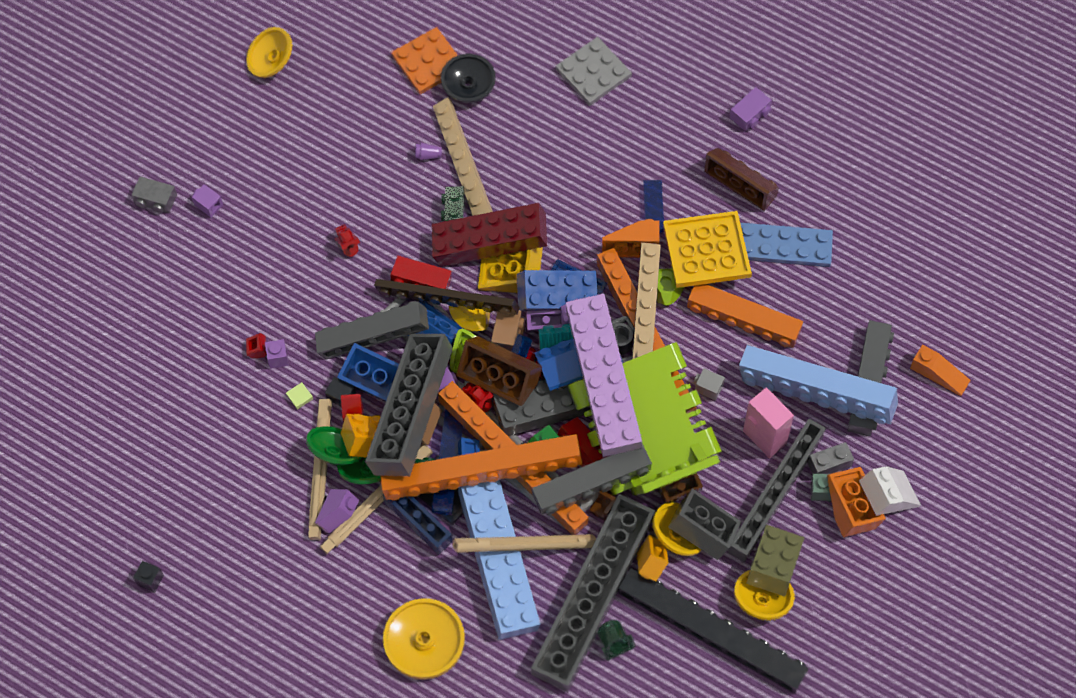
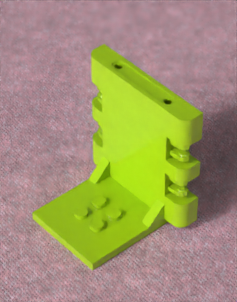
[568,342,721,495]

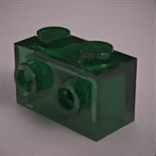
[441,187,465,221]

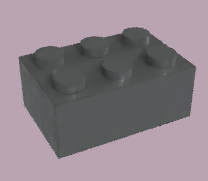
[668,488,741,560]

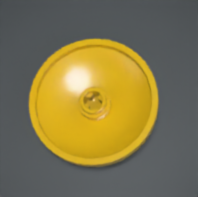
[383,598,465,679]

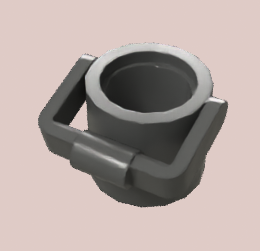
[611,316,634,355]

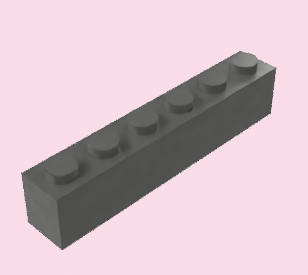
[315,301,429,359]
[847,320,894,436]
[532,443,652,515]

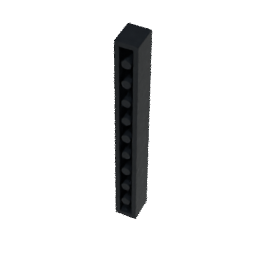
[618,568,809,694]

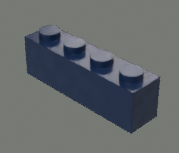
[382,493,453,555]

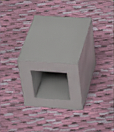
[693,368,725,401]

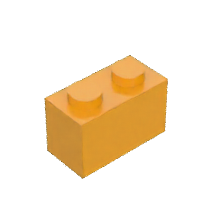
[637,535,668,581]

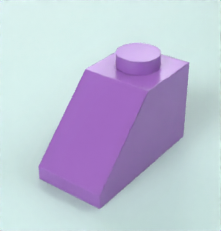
[315,489,359,533]

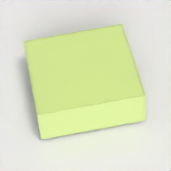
[286,382,313,410]

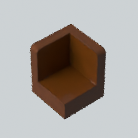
[590,490,617,521]

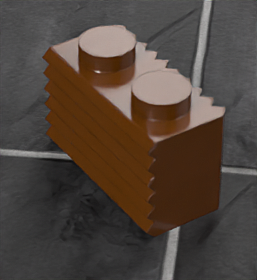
[658,472,703,504]

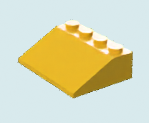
[478,247,543,293]

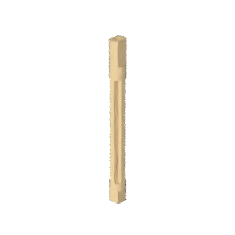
[309,399,332,540]
[320,444,433,554]
[453,535,596,552]

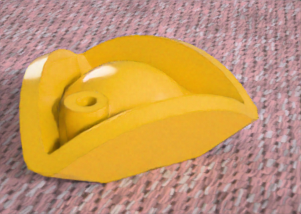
[448,306,490,331]

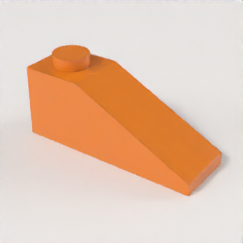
[910,344,971,396]

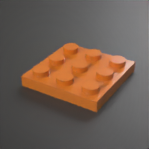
[391,27,458,95]

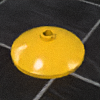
[246,27,292,78]
[653,502,701,556]
[734,570,795,620]

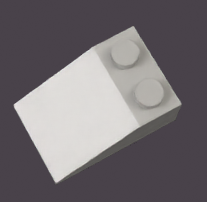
[859,467,921,516]

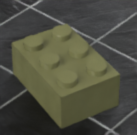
[747,524,805,597]

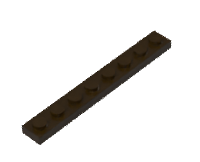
[374,279,520,315]

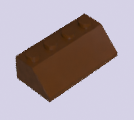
[704,148,779,212]
[456,336,542,406]

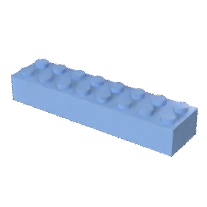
[739,345,898,425]
[458,480,540,640]

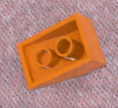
[602,219,659,258]
[827,467,886,537]

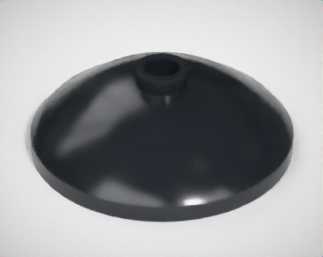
[441,54,496,103]

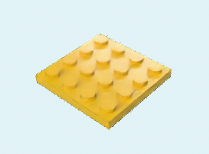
[663,211,752,288]

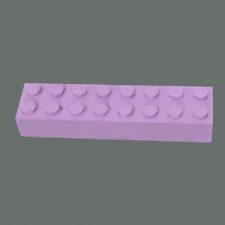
[566,294,642,457]

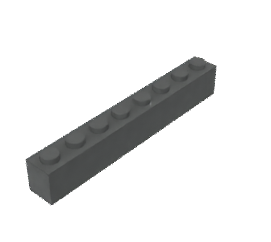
[728,419,826,562]

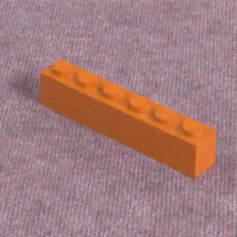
[687,284,803,348]

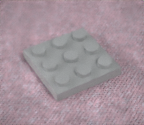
[556,37,632,106]

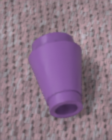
[415,142,442,160]

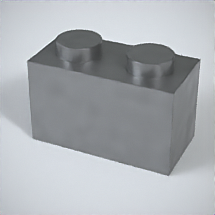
[132,176,177,213]
[808,442,854,474]

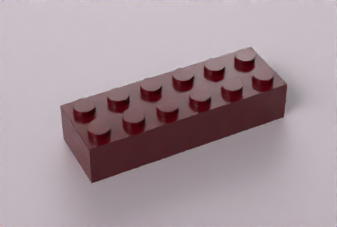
[432,203,547,267]

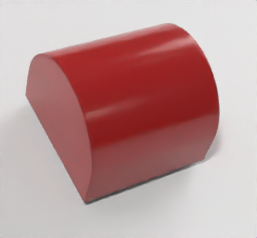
[246,333,267,358]

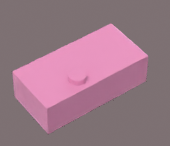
[743,387,794,459]

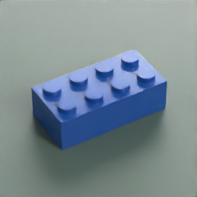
[517,270,597,312]

